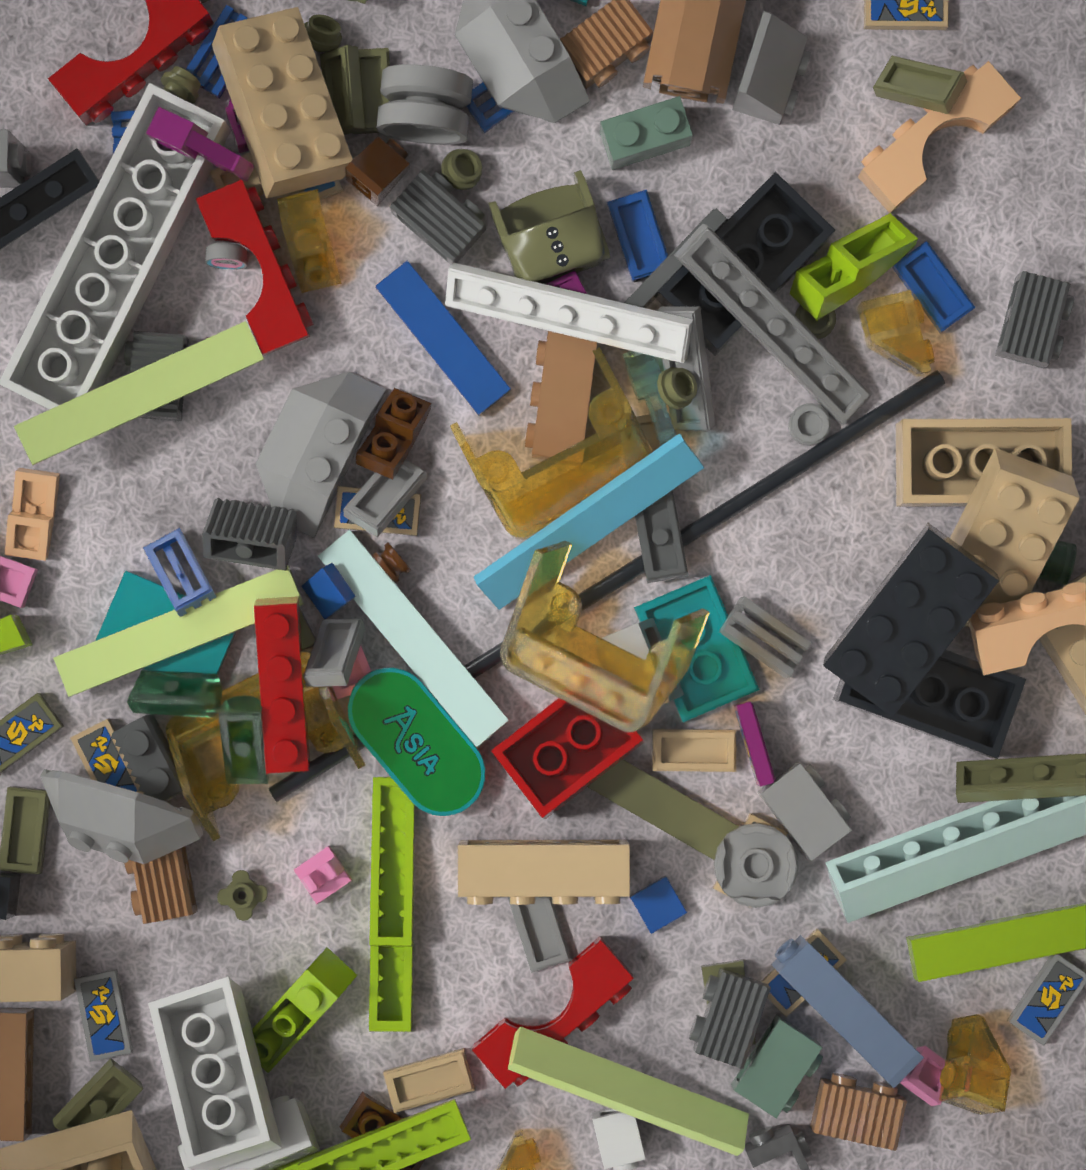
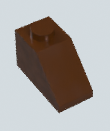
[345,136,410,207]

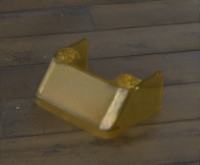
[450,347,653,540]
[500,541,710,732]
[166,652,366,841]

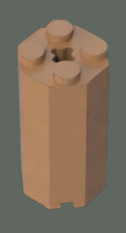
[643,0,746,104]

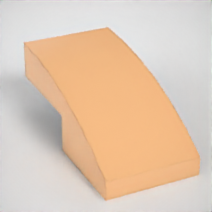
[5,468,60,561]

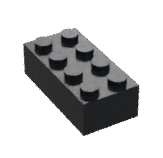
[656,171,836,356]
[823,522,999,717]
[833,650,1026,759]

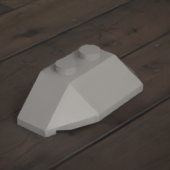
[455,0,590,123]
[256,372,386,539]
[40,769,203,864]

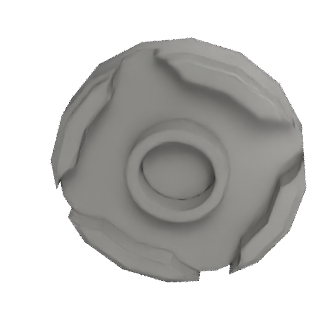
[714,823,799,908]

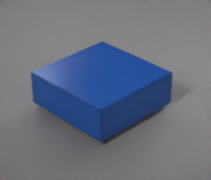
[302,563,356,619]
[630,876,687,934]

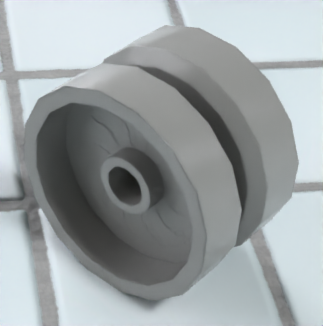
[376,64,473,145]

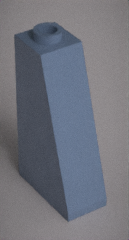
[771,935,924,1088]

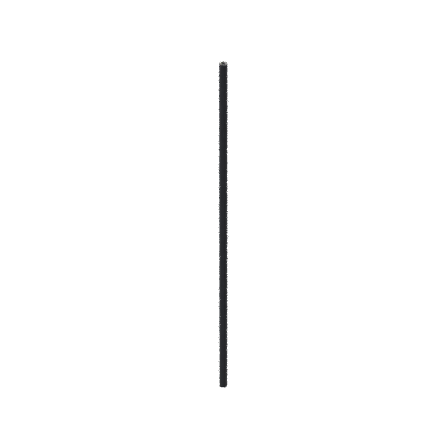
[268,370,945,802]

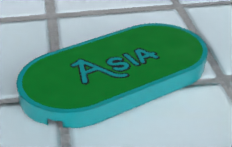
[348,668,485,816]

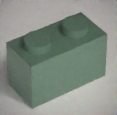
[599,96,693,170]
[731,1014,823,1119]

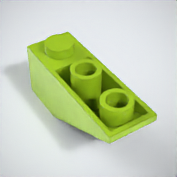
[252,947,358,1073]

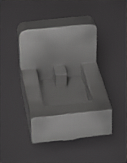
[745,1124,812,1170]

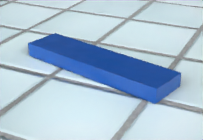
[375,260,511,416]

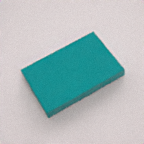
[95,571,237,696]
[634,575,760,722]

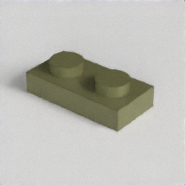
[52,1058,143,1131]

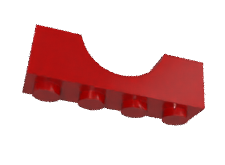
[48,0,214,126]
[196,179,314,356]
[254,596,310,774]
[472,936,634,1089]

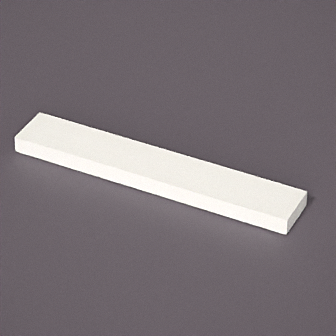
[445,263,693,363]

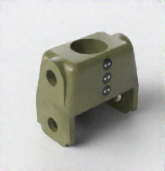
[488,170,611,284]

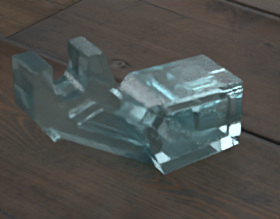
[622,351,676,446]

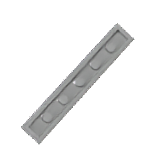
[674,224,872,425]

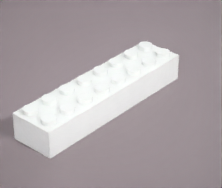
[0,83,231,409]

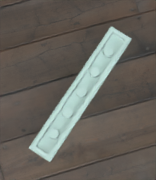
[318,529,509,748]

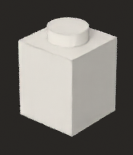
[592,1108,645,1170]

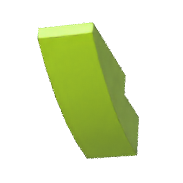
[789,213,918,320]

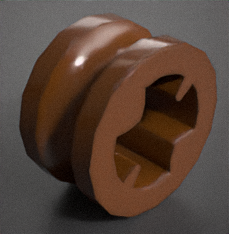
[372,542,412,583]

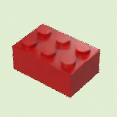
[491,673,644,819]

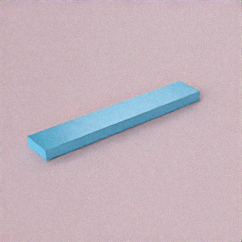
[474,433,704,610]

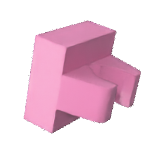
[294,846,352,904]

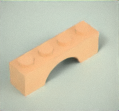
[858,61,1021,213]
[969,582,1086,675]

